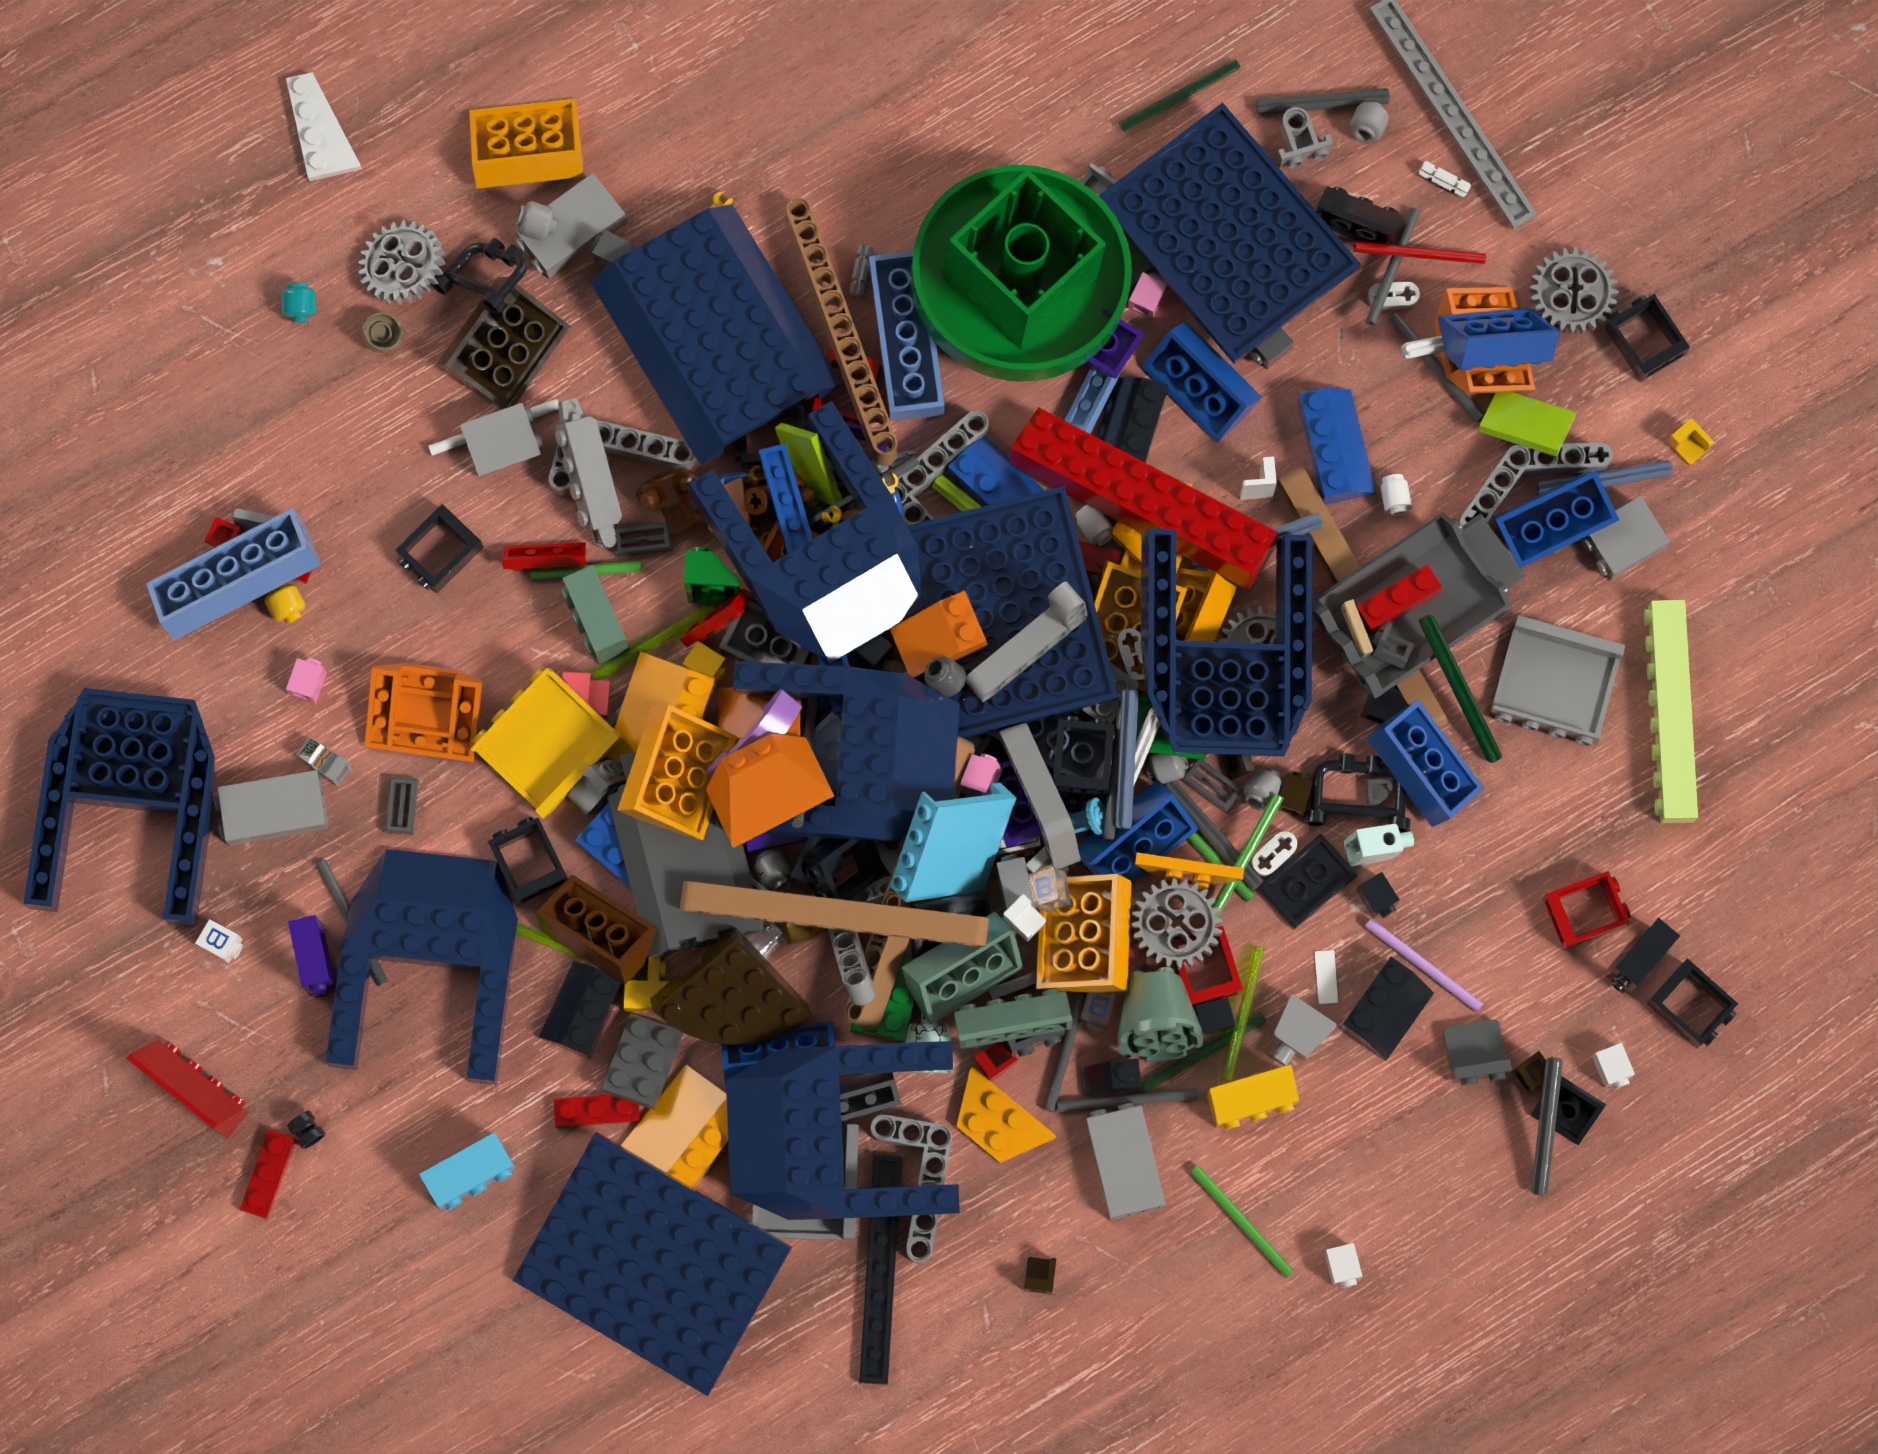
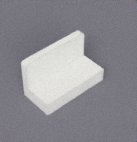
[1240,457,1276,500]

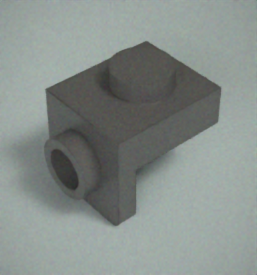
[1372,621,1414,669]

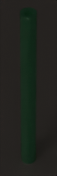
[1119,59,1241,132]
[1141,1012,1266,1093]

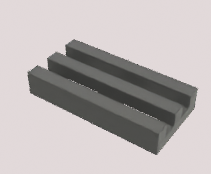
[614,522,672,557]
[1182,759,1243,813]
[385,777,419,835]

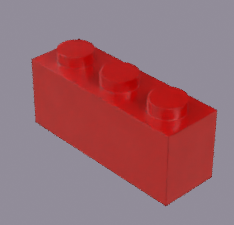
[1356,564,1442,636]

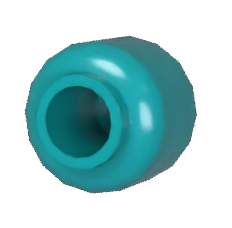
[280,283,317,323]

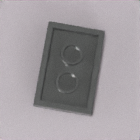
[601,1013,683,1110]

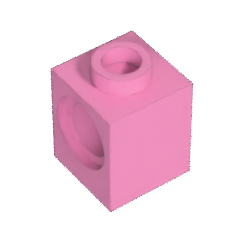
[1128,272,1167,320]
[286,657,327,703]
[960,754,1003,796]

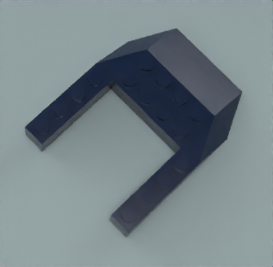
[688,401,924,664]
[1141,528,1312,757]
[722,661,960,842]
[23,688,215,927]
[326,849,518,1085]
[726,1041,960,1220]

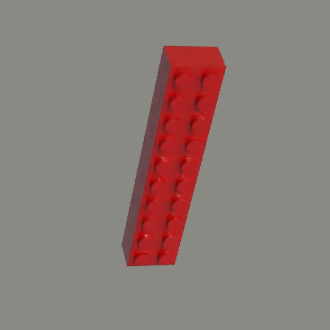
[1010,407,1278,590]

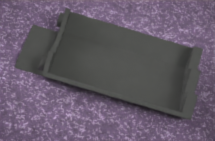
[1312,512,1525,699]
[608,751,764,957]

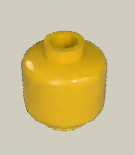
[264,583,306,625]

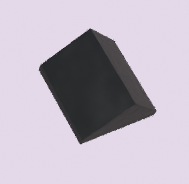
[1530,1076,1606,1145]

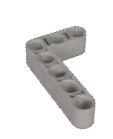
[887,411,989,526]
[549,420,695,497]
[965,581,1088,702]
[999,722,1081,871]
[828,877,891,1006]
[871,1115,952,1264]

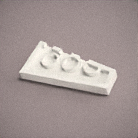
[286,72,362,181]

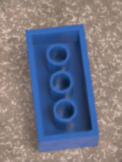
[575,803,632,892]

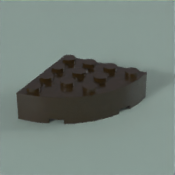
[650,927,812,1045]

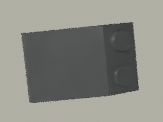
[719,600,810,664]

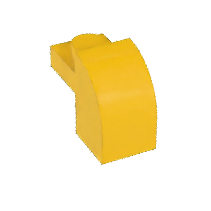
[624,956,669,1013]

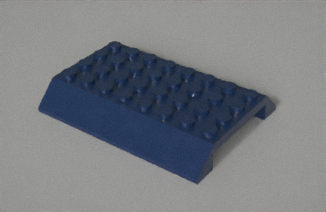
[590,204,843,466]

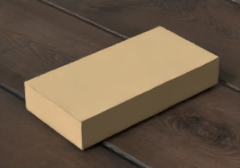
[1341,599,1373,658]

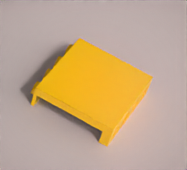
[471,668,622,818]

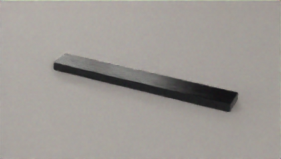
[859,1155,902,1385]

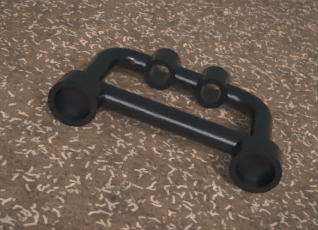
[430,238,528,315]
[1304,754,1411,832]

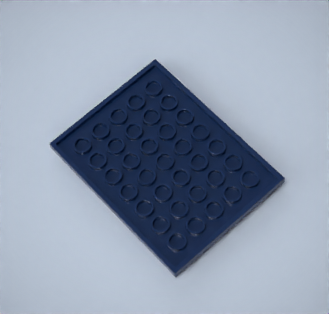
[1099,102,1361,364]
[907,486,1118,738]
[512,1132,793,1396]

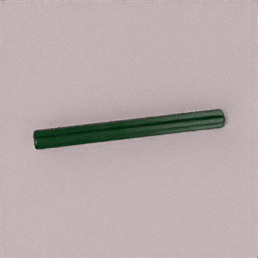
[1419,614,1502,763]

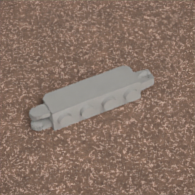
[555,398,622,548]

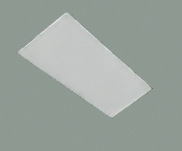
[1315,950,1338,1004]

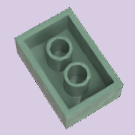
[561,565,630,665]

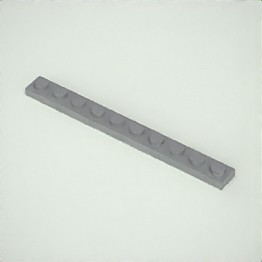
[1369,0,1537,230]

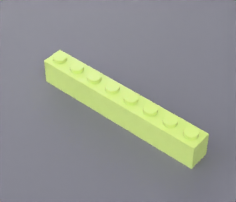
[1644,600,1698,824]

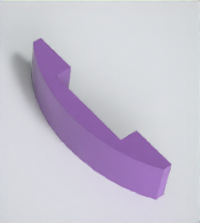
[706,689,802,777]

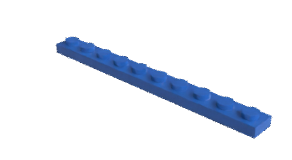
[758,443,850,715]

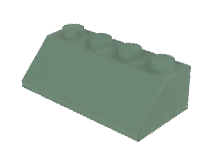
[902,912,1023,1025]
[954,989,1072,1049]

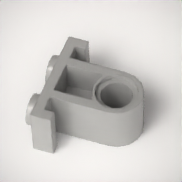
[1277,107,1333,169]
[568,759,626,817]

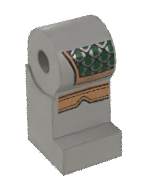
[296,737,352,787]

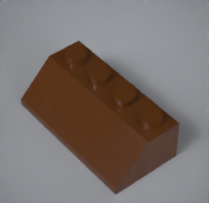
[536,875,657,985]

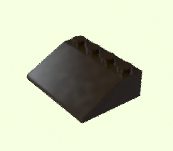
[436,277,570,410]

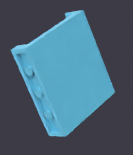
[890,783,1016,902]

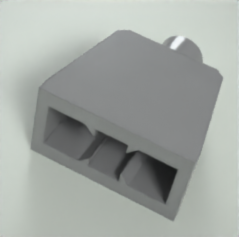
[1271,994,1337,1066]

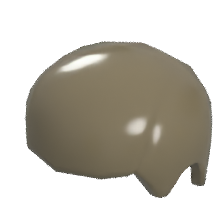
[361,312,403,353]

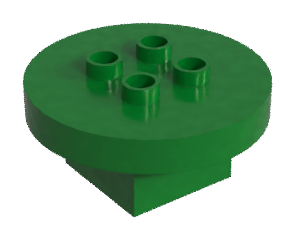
[911,165,1132,382]

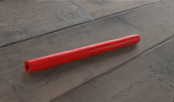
[1353,241,1486,264]

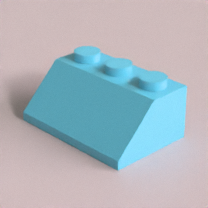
[419,1132,516,1211]

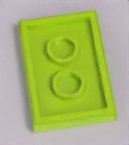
[1479,392,1576,457]
[775,423,842,505]

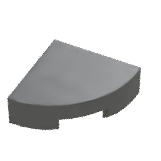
[1365,778,1394,806]

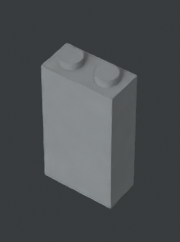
[514,173,627,279]
[214,770,329,846]
[1086,1103,1166,1221]

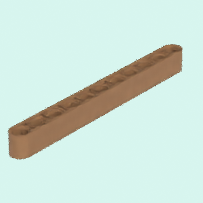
[786,197,897,466]
[1276,466,1448,728]
[844,736,975,1030]
[679,881,989,947]

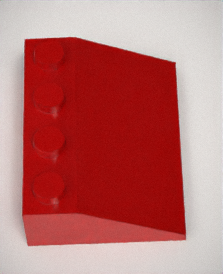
[126,1040,249,1139]

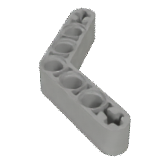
[1459,443,1613,526]

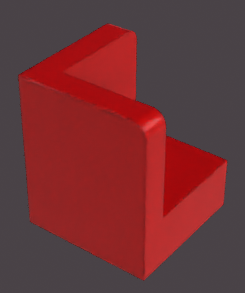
[974,1042,1018,1082]

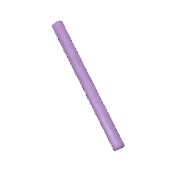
[1365,918,1484,1012]

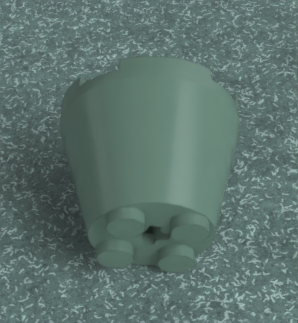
[1117,967,1203,1062]

